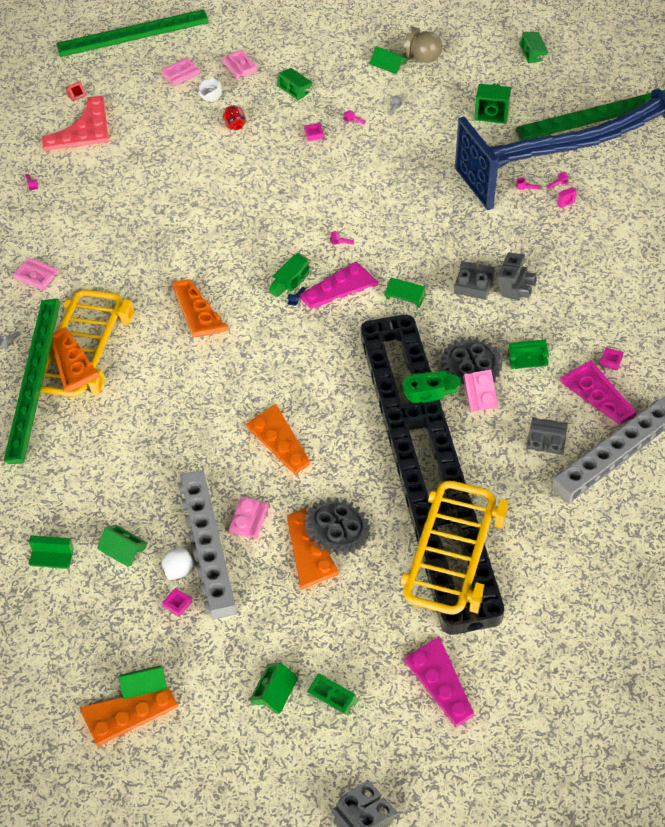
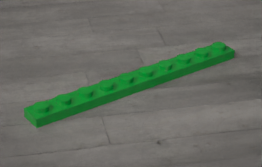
[56,9,208,57]
[516,89,665,140]
[3,298,61,464]

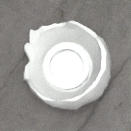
[198,77,222,102]
[162,548,195,580]

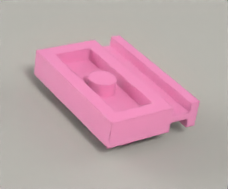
[222,49,257,79]
[161,58,200,87]
[13,257,58,291]
[463,370,498,412]
[229,497,269,539]

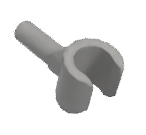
[388,95,402,116]
[0,331,20,349]

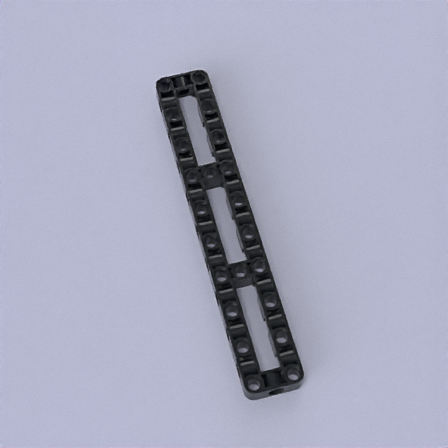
[361,314,504,635]

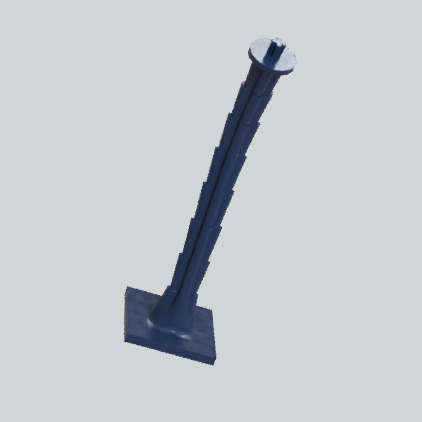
[455,88,665,211]

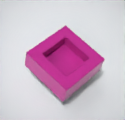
[304,123,324,141]
[557,187,577,208]
[600,347,624,370]
[162,588,192,617]

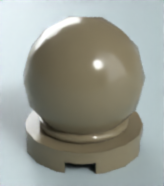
[403,27,442,63]

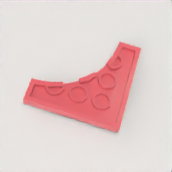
[42,95,109,151]

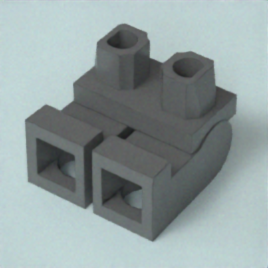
[497,252,537,301]
[454,261,495,300]
[526,417,568,455]
[331,780,398,827]

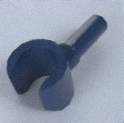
[287,287,305,306]

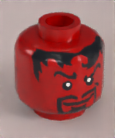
[223,105,246,130]

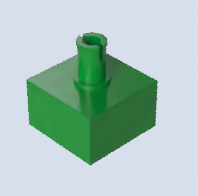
[474,83,511,124]

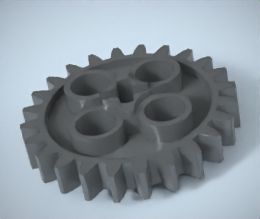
[441,337,502,386]
[304,497,370,556]

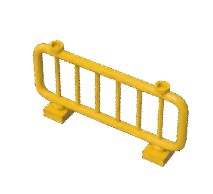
[40,289,134,397]
[401,481,509,614]

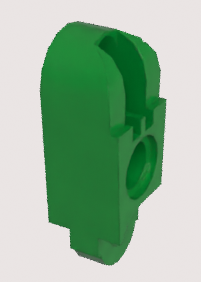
[269,253,310,297]
[403,371,461,403]

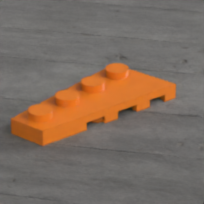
[172,279,228,338]
[52,327,101,393]
[246,404,310,475]
[287,508,339,590]
[79,687,178,747]

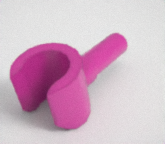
[343,110,366,124]
[547,172,568,189]
[25,173,38,190]
[516,177,540,190]
[330,231,354,245]

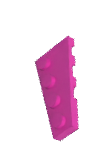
[300,262,378,309]
[560,360,636,425]
[404,636,474,727]

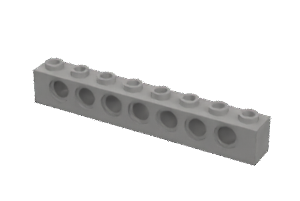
[552,396,665,504]
[178,469,237,620]

